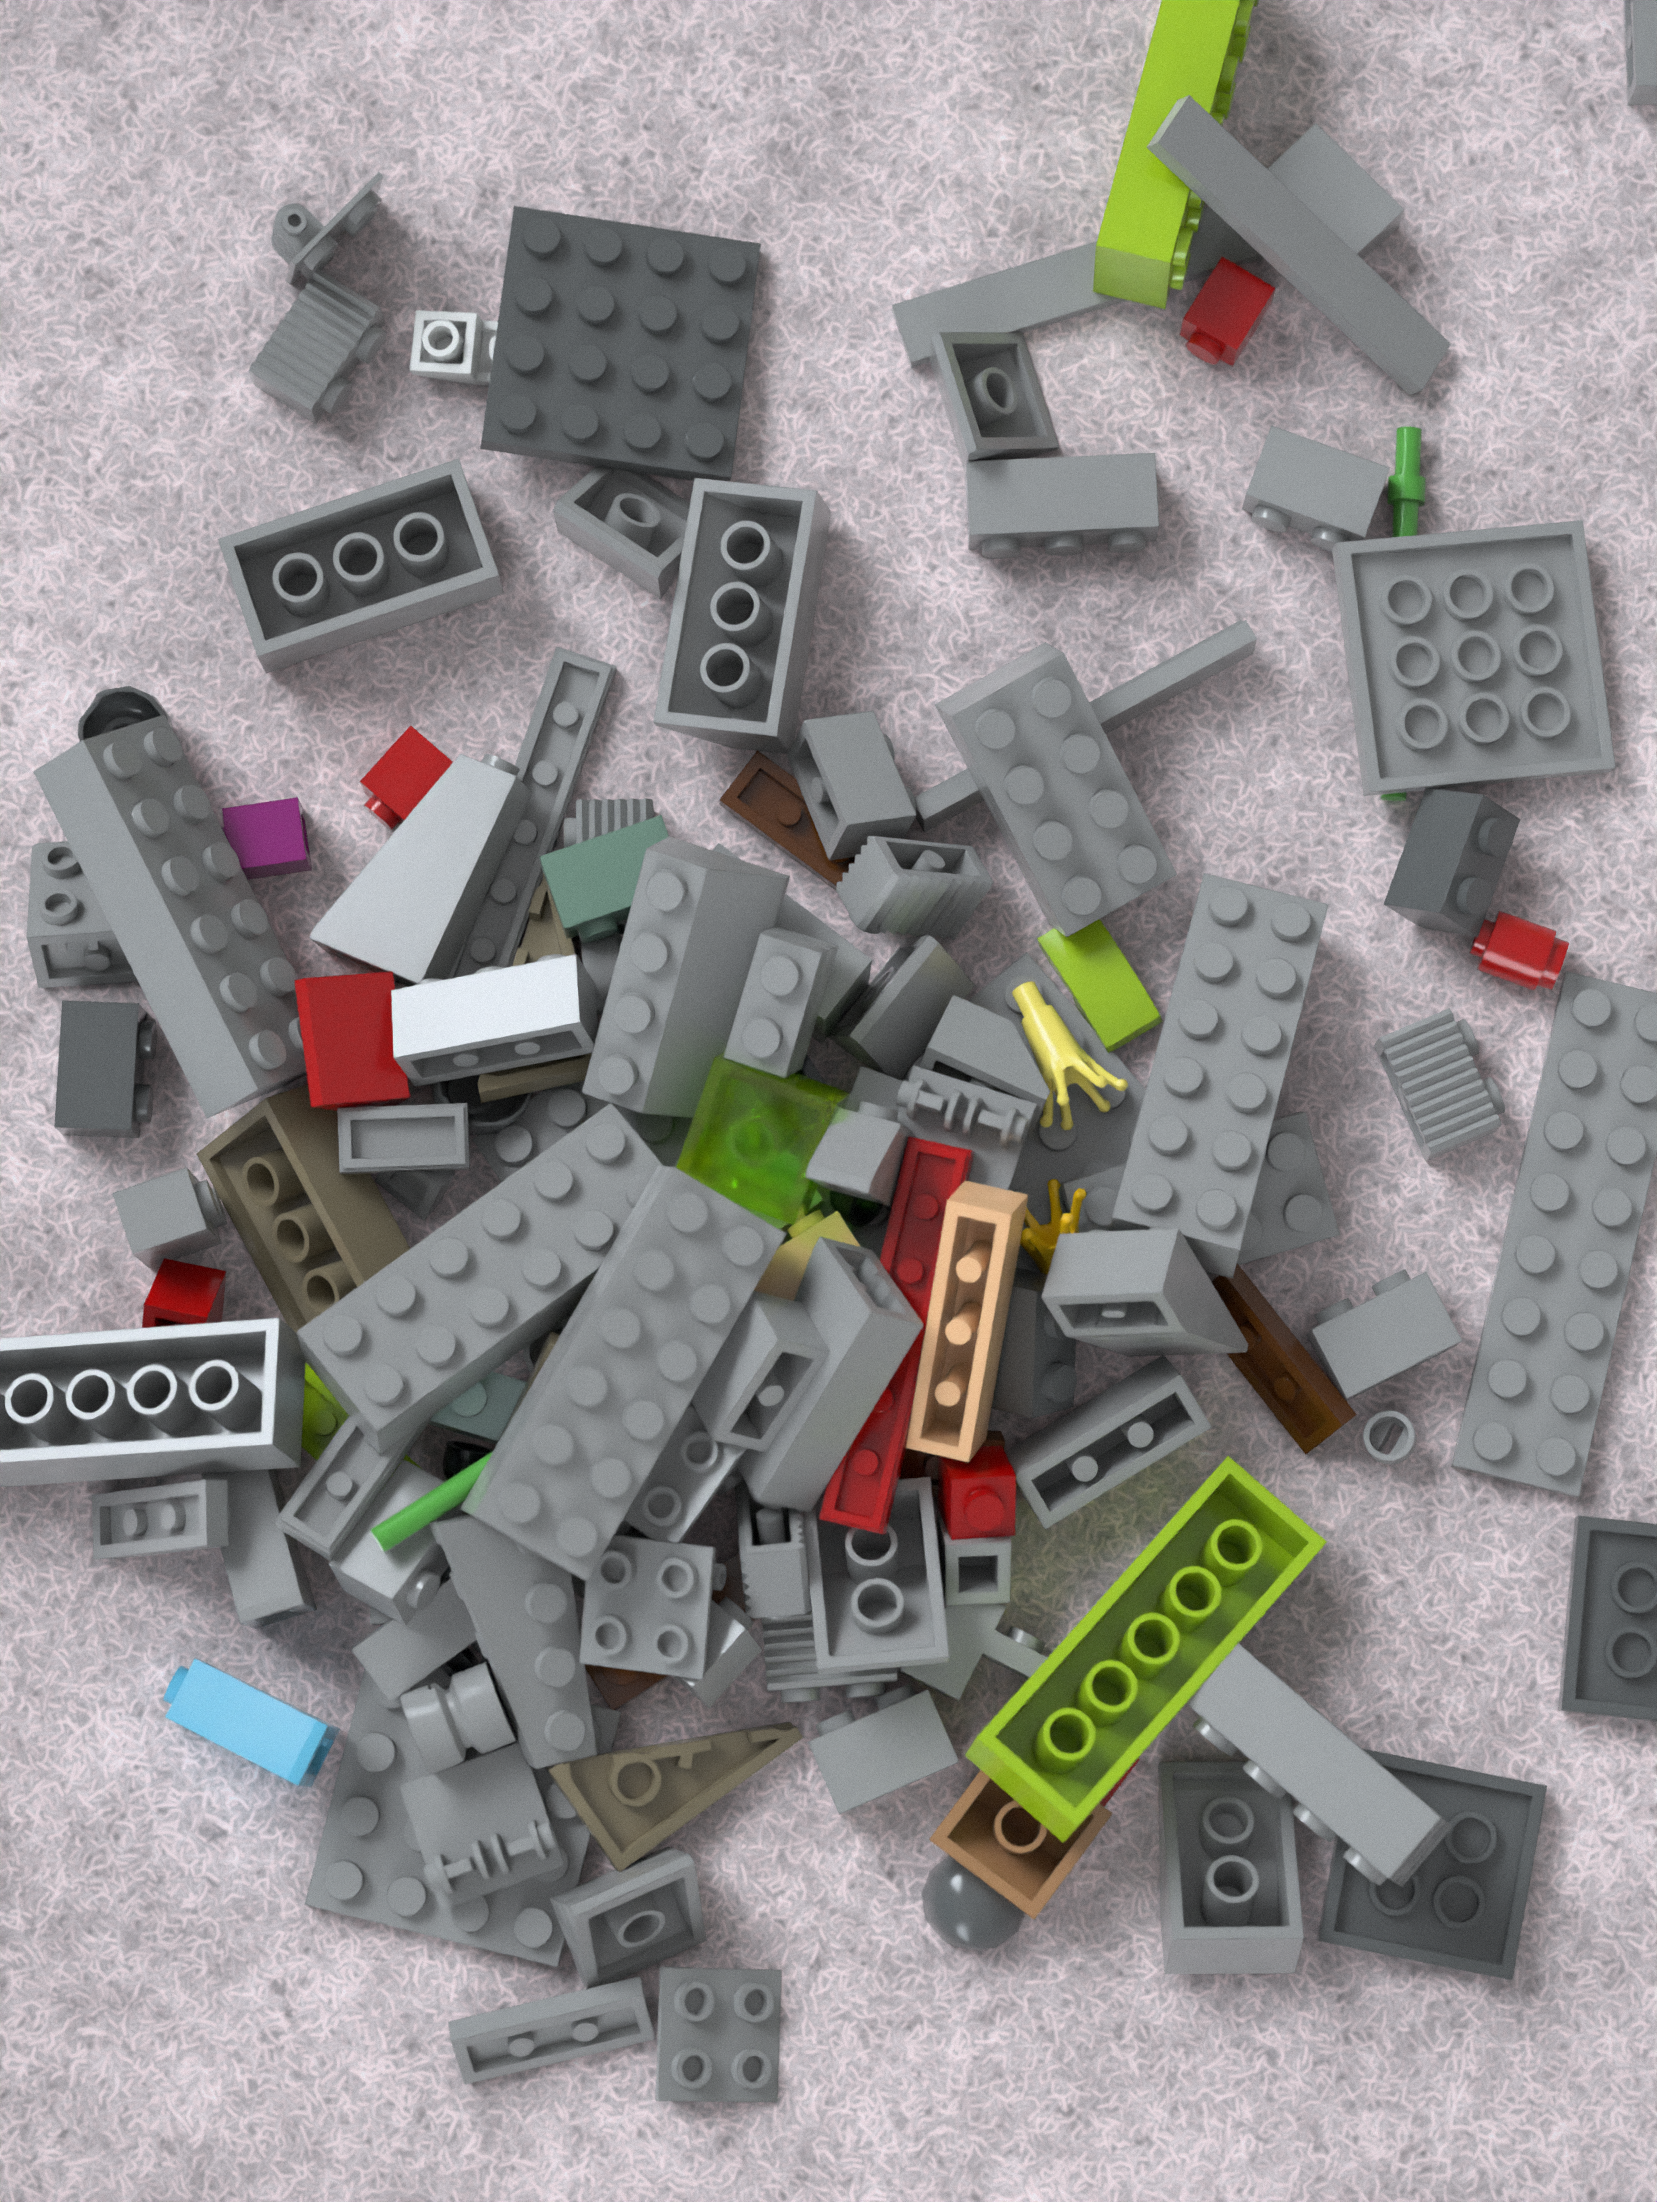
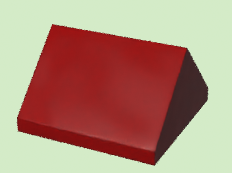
[294,971,410,1111]

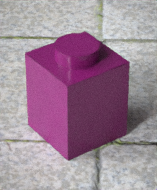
[222,797,312,880]

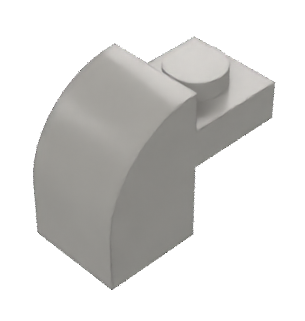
[901,1603,1048,1702]

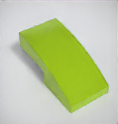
[1037,919,1163,1053]

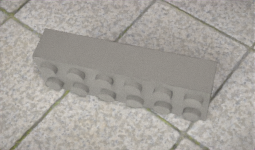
[33,715,307,1118]
[1109,873,1329,1278]
[297,1103,663,1454]
[460,1166,786,1581]
[0,1318,306,1487]

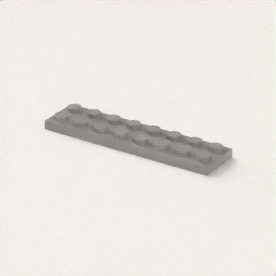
[1451,971,1657,1498]

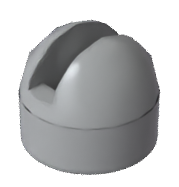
[1363,1410,1417,1465]

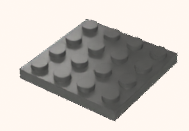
[480,206,761,481]

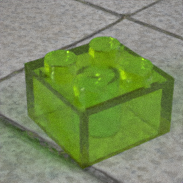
[676,1050,850,1225]

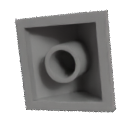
[930,332,1059,471]
[553,466,690,599]
[828,935,975,1080]
[550,1847,706,1989]

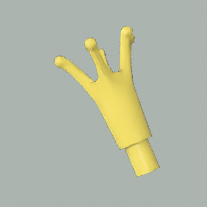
[1012,981,1128,1131]

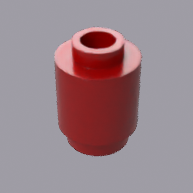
[1469,910,1569,990]

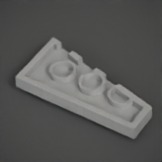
[429,1514,598,1769]

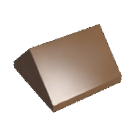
[929,1770,1113,1920]

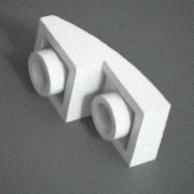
[410,310,498,385]

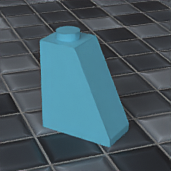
[163,1658,340,1787]

